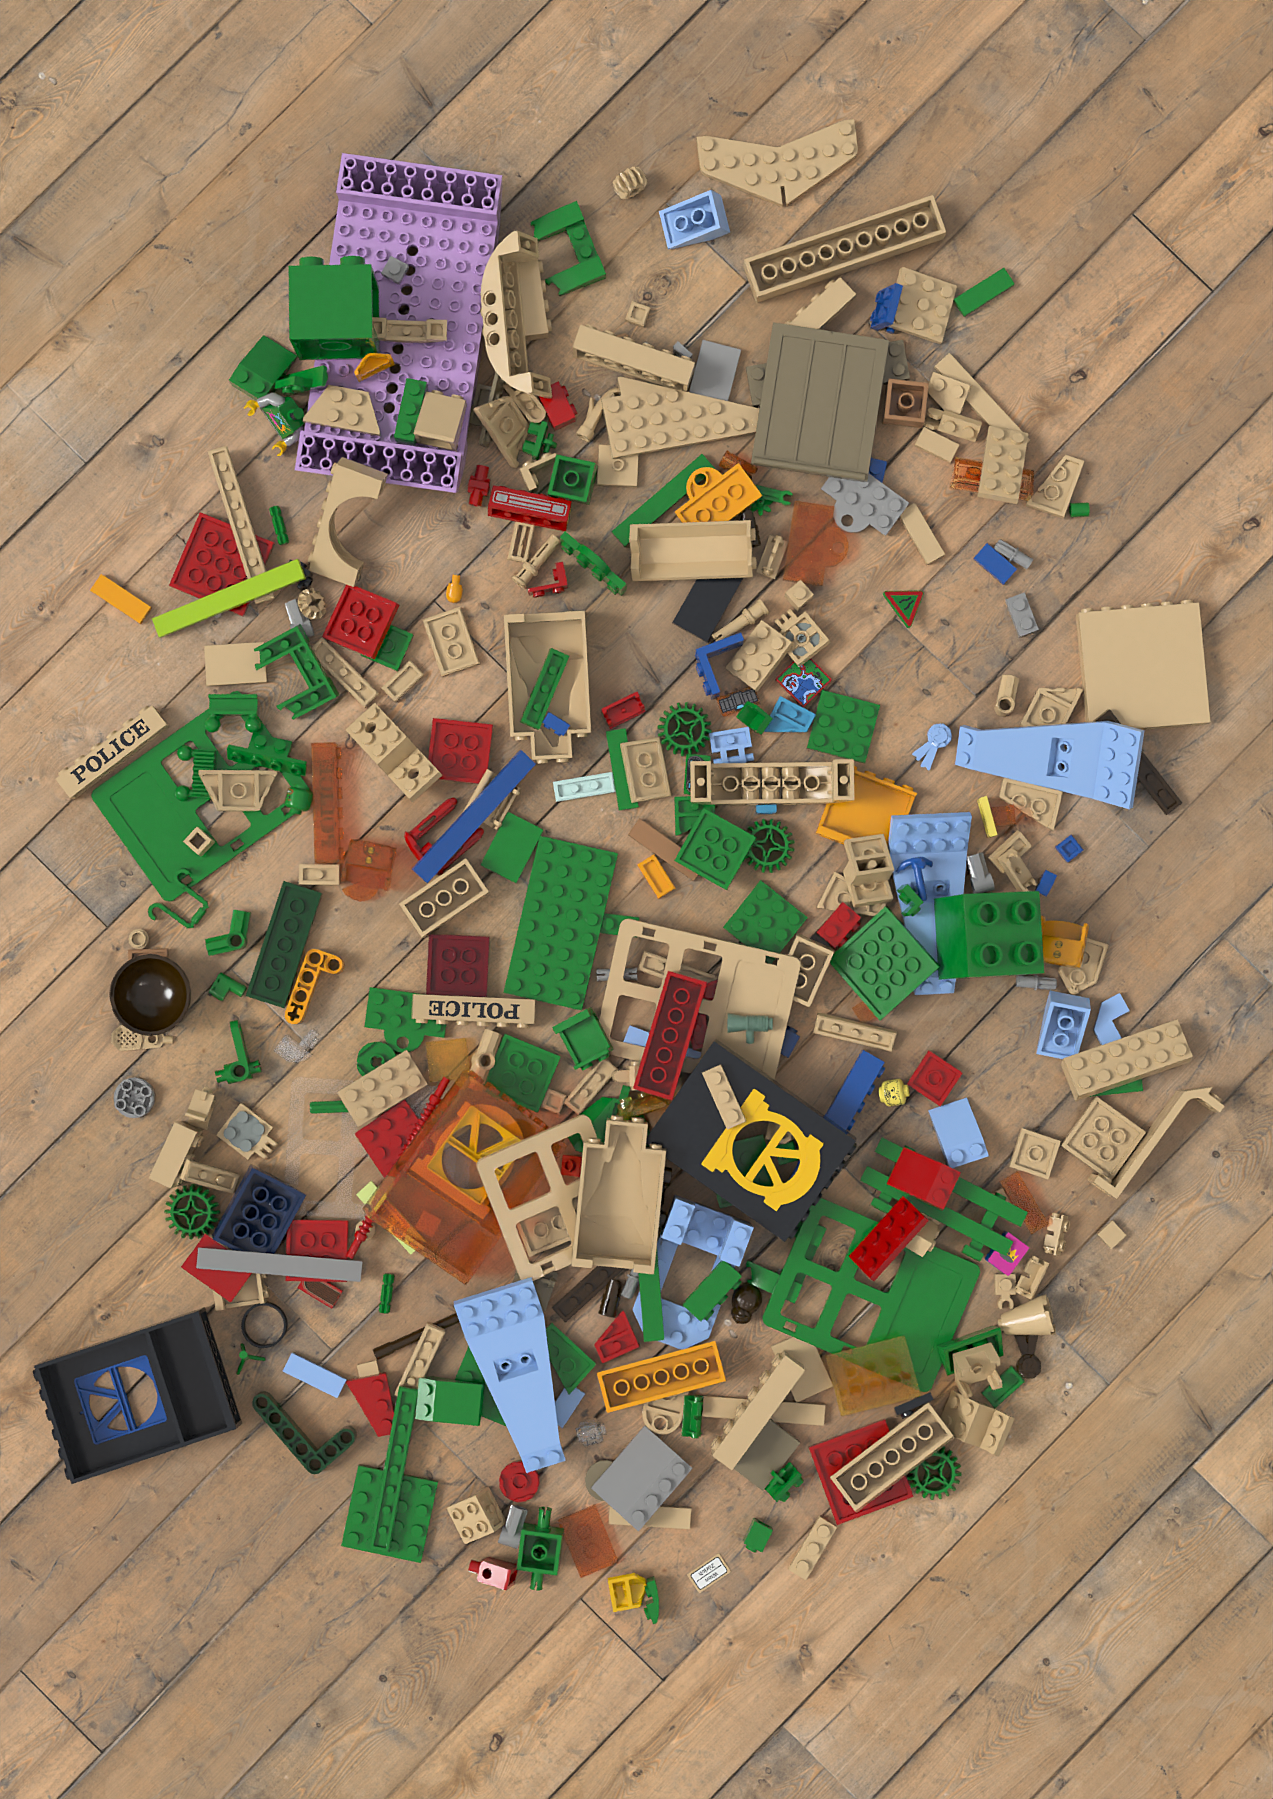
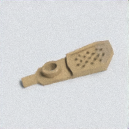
[111,1025,173,1051]

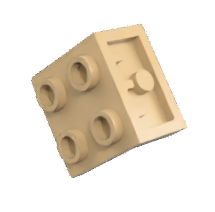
[447,1486,506,1544]

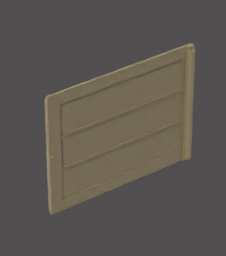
[751,322,889,482]

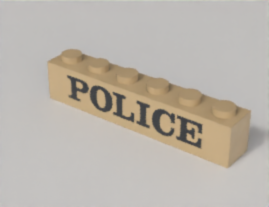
[56,706,170,800]
[411,994,535,1028]

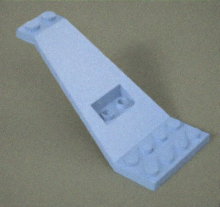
[955,721,1145,809]
[888,812,972,995]
[453,1277,566,1473]

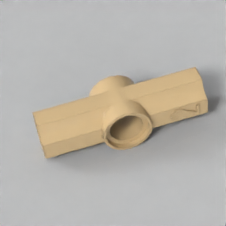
[464,1029,502,1092]

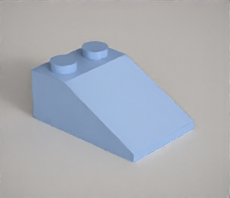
[659,190,730,250]
[1036,990,1091,1059]
[928,1098,989,1168]

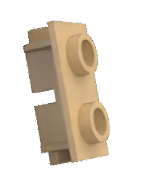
[756,535,788,579]
[1043,1212,1070,1256]
[1015,1256,1049,1300]

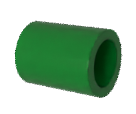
[1069,502,1090,517]

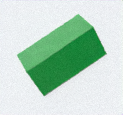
[937,1325,1004,1376]

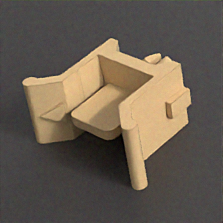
[185,1087,216,1130]

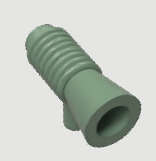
[727,1013,773,1044]

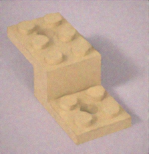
[345,703,442,802]

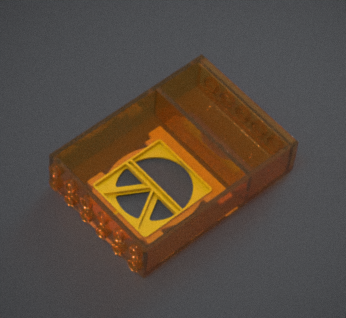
[363,1070,568,1285]

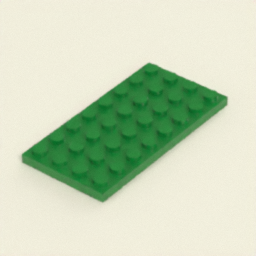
[503,836,618,1011]

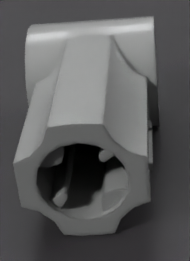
[285,599,315,637]
[966,853,995,894]
[498,1505,528,1549]

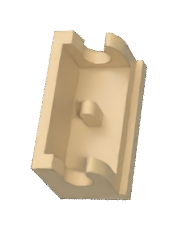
[997,847,1037,892]

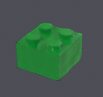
[547,454,598,505]

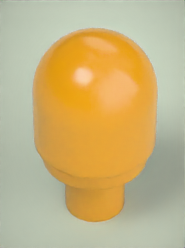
[446,575,463,603]

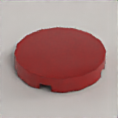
[499,1460,540,1502]

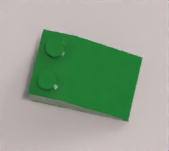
[229,335,298,401]
[415,1376,484,1426]

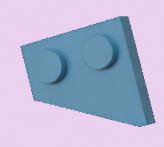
[764,696,816,732]

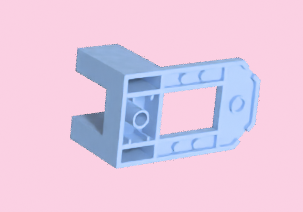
[632,1195,754,1350]

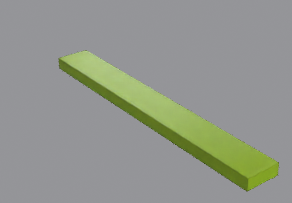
[152,559,306,638]

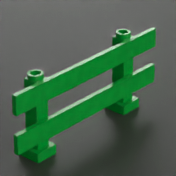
[860,1137,1028,1262]

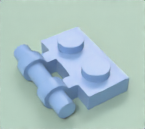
[709,727,754,764]

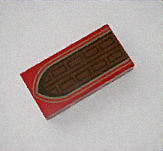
[297,1281,343,1309]

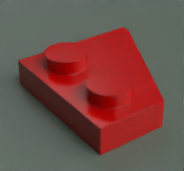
[594,1310,640,1363]

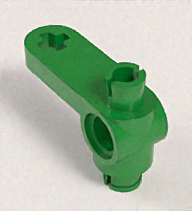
[215,1020,262,1084]

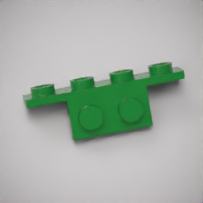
[275,365,328,396]
[227,733,307,776]

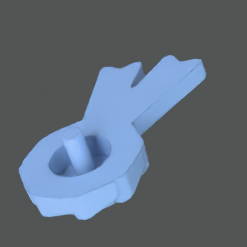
[912,723,952,770]

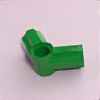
[205,910,251,956]

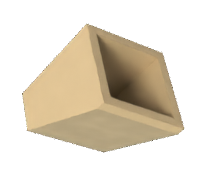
[414,390,467,451]

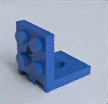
[695,633,744,700]

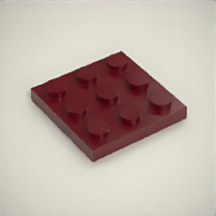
[426,934,490,997]

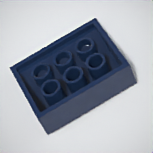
[212,1164,306,1254]

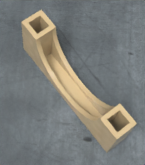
[308,457,388,587]

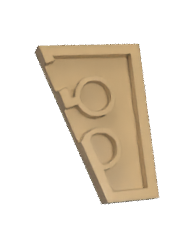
[816,872,886,916]

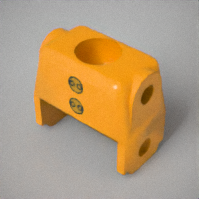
[1041,916,1089,968]

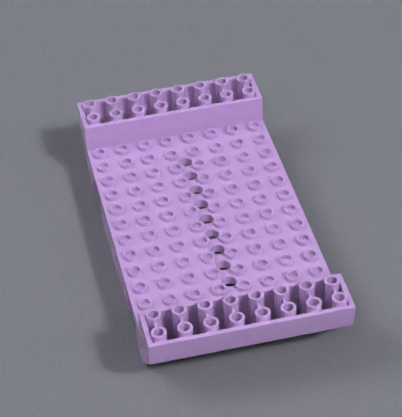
[295,153,502,493]

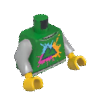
[244,393,304,456]

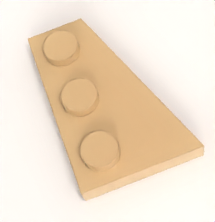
[1026,455,1084,519]
[998,778,1063,831]

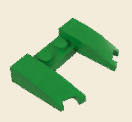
[531,201,606,296]
[254,624,339,720]
[746,1221,827,1304]

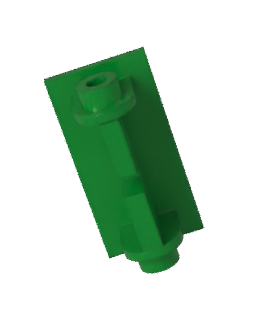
[681,1395,704,1439]

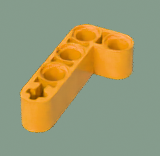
[284,949,345,1024]

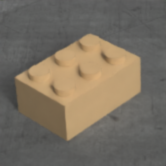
[788,933,835,1007]
[149,1121,204,1188]

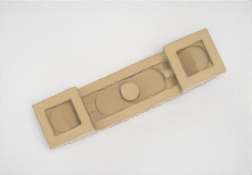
[372,317,447,343]

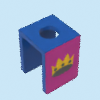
[985,1230,1029,1276]

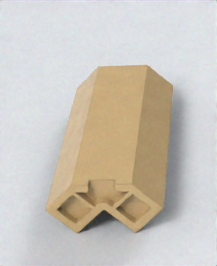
[629,520,757,581]

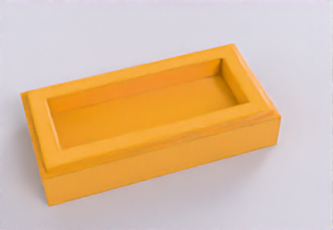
[637,854,675,899]

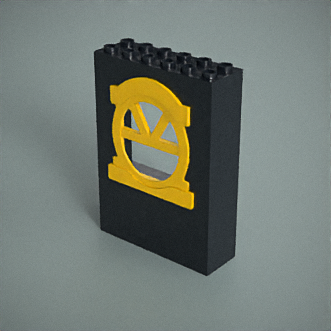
[646,1039,857,1242]

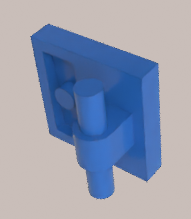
[870,283,903,334]

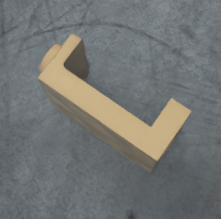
[213,1273,269,1311]

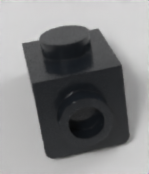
[288,559,313,591]

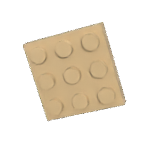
[887,267,957,344]
[1060,1096,1146,1180]

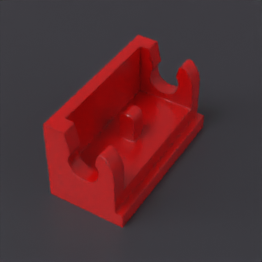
[601,692,646,729]

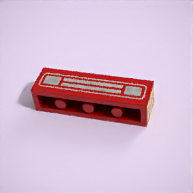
[488,485,572,532]

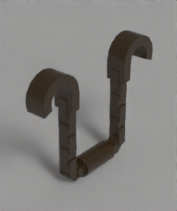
[658,1167,672,1230]

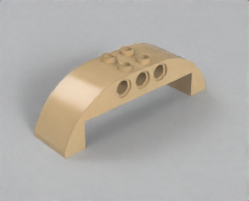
[480,231,552,399]
[690,759,854,806]

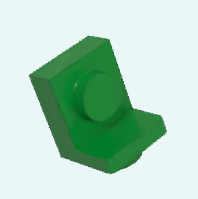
[896,884,924,917]

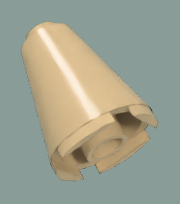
[998,1294,1056,1335]

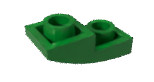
[644,1576,659,1625]

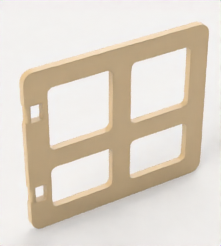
[476,1115,597,1281]

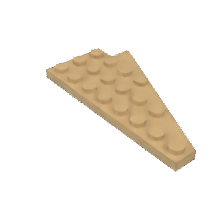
[601,377,760,459]

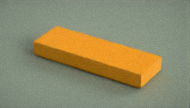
[90,574,152,624]

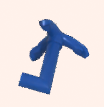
[896,857,933,901]

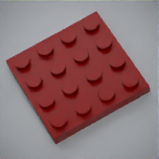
[169,512,275,617]
[808,1419,913,1525]

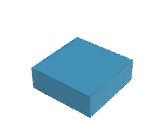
[755,804,777,815]

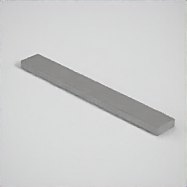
[196,1247,362,1282]

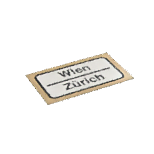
[687,1553,731,1593]

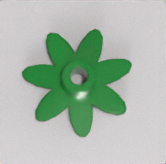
[750,498,773,516]

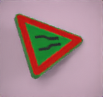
[883,591,924,628]

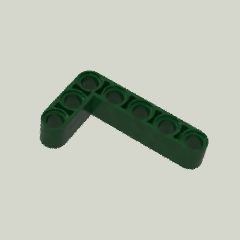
[252,1391,357,1474]

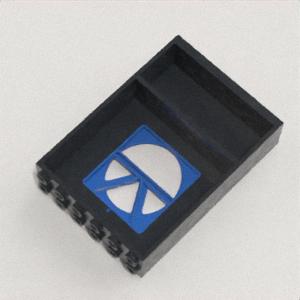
[33,1307,242,1484]

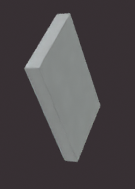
[689,340,741,401]

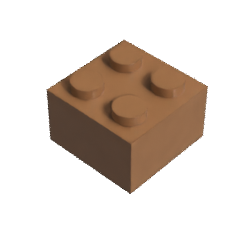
[882,379,929,428]

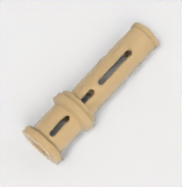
[511,534,561,590]
[711,599,769,642]

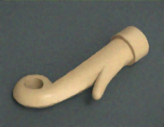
[576,388,620,442]

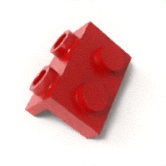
[816,902,861,949]

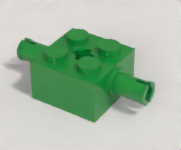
[517,1506,564,1591]

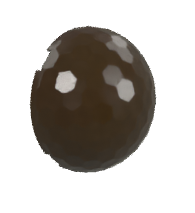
[109,954,191,1036]

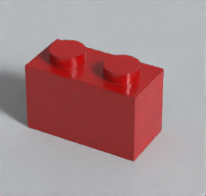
[538,381,578,432]

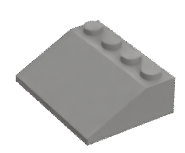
[591,1425,693,1531]

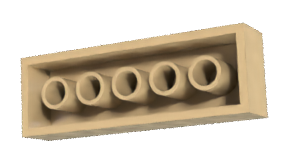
[573,324,695,392]
[1061,1019,1193,1101]
[711,1351,805,1470]
[830,1403,955,1512]

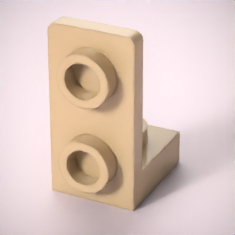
[520,452,557,493]

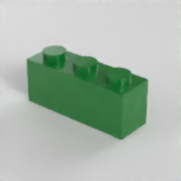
[394,378,428,446]
[682,1260,742,1322]

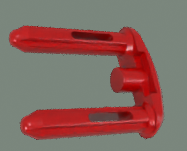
[404,797,484,876]

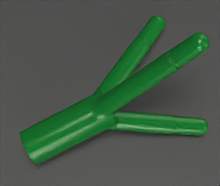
[236,1343,266,1375]

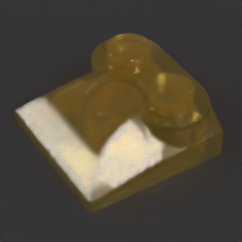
[616,1092,669,1120]

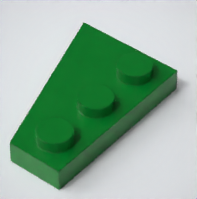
[546,1323,596,1395]

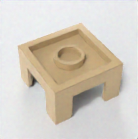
[953,1343,1002,1399]

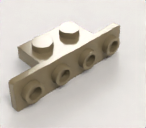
[469,371,506,448]

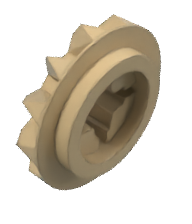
[298,588,328,620]

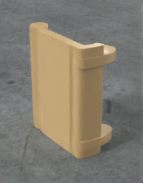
[464,769,521,830]

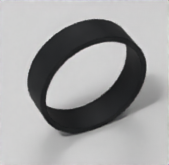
[241,1302,288,1348]

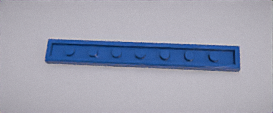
[412,750,536,883]

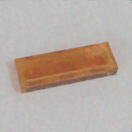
[999,1171,1049,1234]

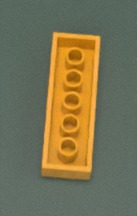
[597,1341,727,1413]

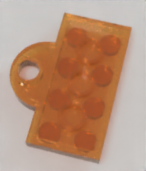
[783,501,849,586]

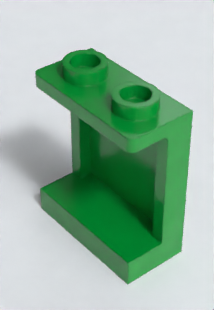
[552,1007,614,1071]

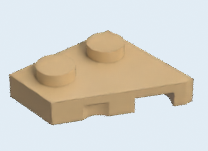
[928,372,972,415]

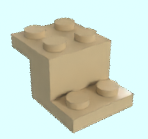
[843,834,894,907]
[941,1390,1015,1456]

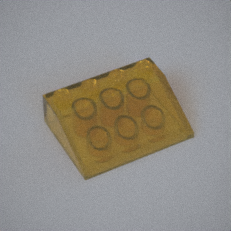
[826,1336,922,1417]

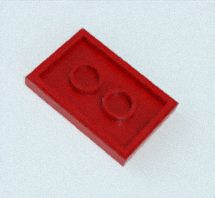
[181,1234,252,1303]

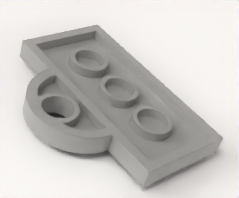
[821,473,909,536]

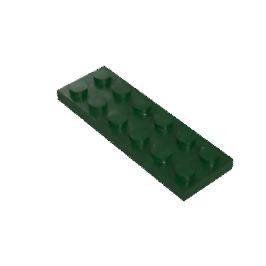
[246,881,323,1008]

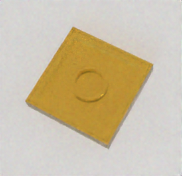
[426,1038,470,1082]

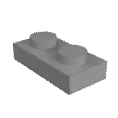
[1005,592,1039,638]

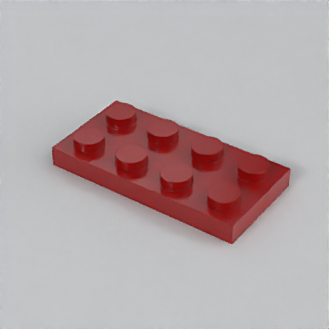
[849,1196,929,1281]

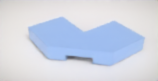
[1093,993,1129,1045]

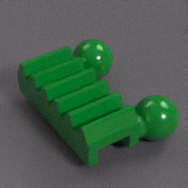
[205,694,261,733]
[175,745,216,801]

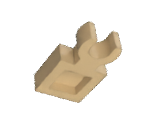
[994,1273,1016,1309]

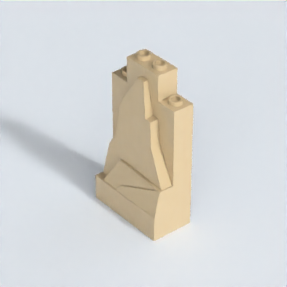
[504,611,591,763]
[572,1115,666,1274]

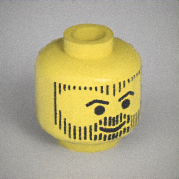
[879,1079,910,1107]

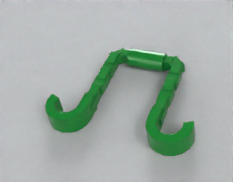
[148,868,209,928]

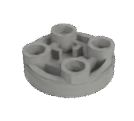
[114,1078,155,1118]

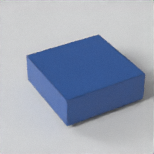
[1055,835,1083,863]

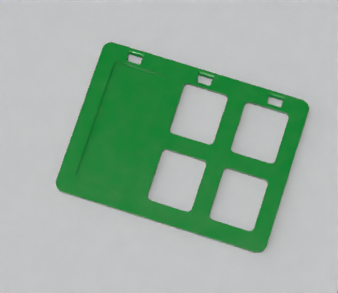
[91,691,314,902]
[762,1198,980,1392]

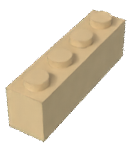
[518,259,552,341]
[784,277,856,330]

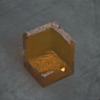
[991,804,1016,827]

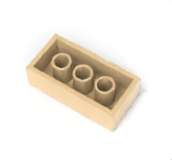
[399,859,490,938]

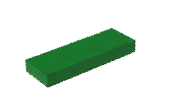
[953,268,1015,317]

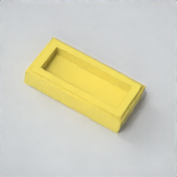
[977,796,997,838]

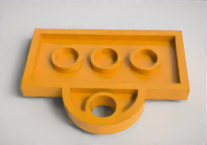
[675,463,763,523]

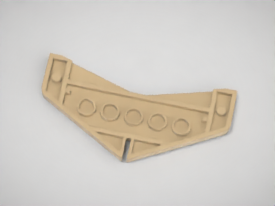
[696,119,858,207]

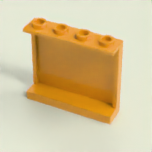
[815,766,917,847]

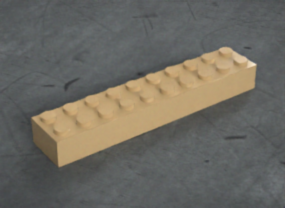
[743,195,946,303]

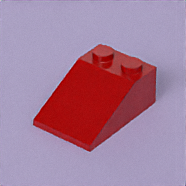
[887,1147,961,1210]

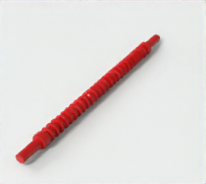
[346,1076,450,1259]

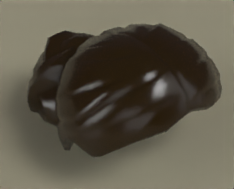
[731,1283,762,1324]

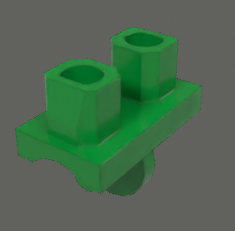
[522,421,557,461]
[765,1462,804,1502]

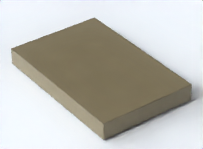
[734,1419,800,1491]

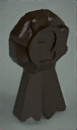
[1014,1335,1041,1379]

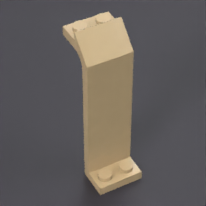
[1087,1087,1224,1199]

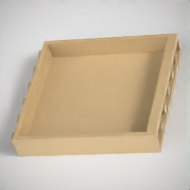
[1076,600,1210,730]

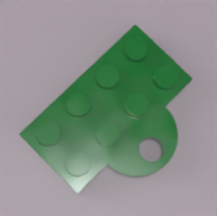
[560,531,627,596]
[364,987,447,1053]

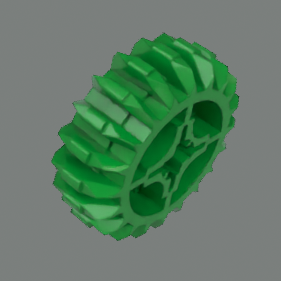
[657,702,712,757]
[745,819,795,873]
[164,1184,220,1240]
[907,1446,962,1500]

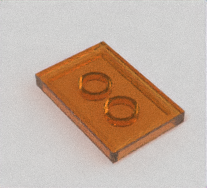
[558,1504,618,1578]

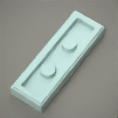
[553,772,616,802]

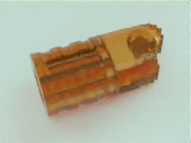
[718,450,758,480]

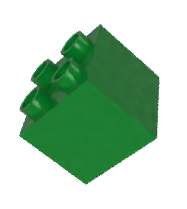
[288,256,380,360]
[934,891,1044,980]

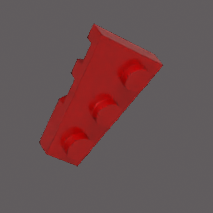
[346,1372,395,1437]

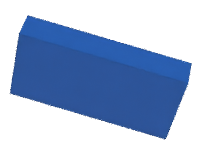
[973,543,1017,585]

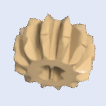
[613,167,647,199]

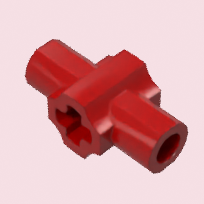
[467,465,491,507]

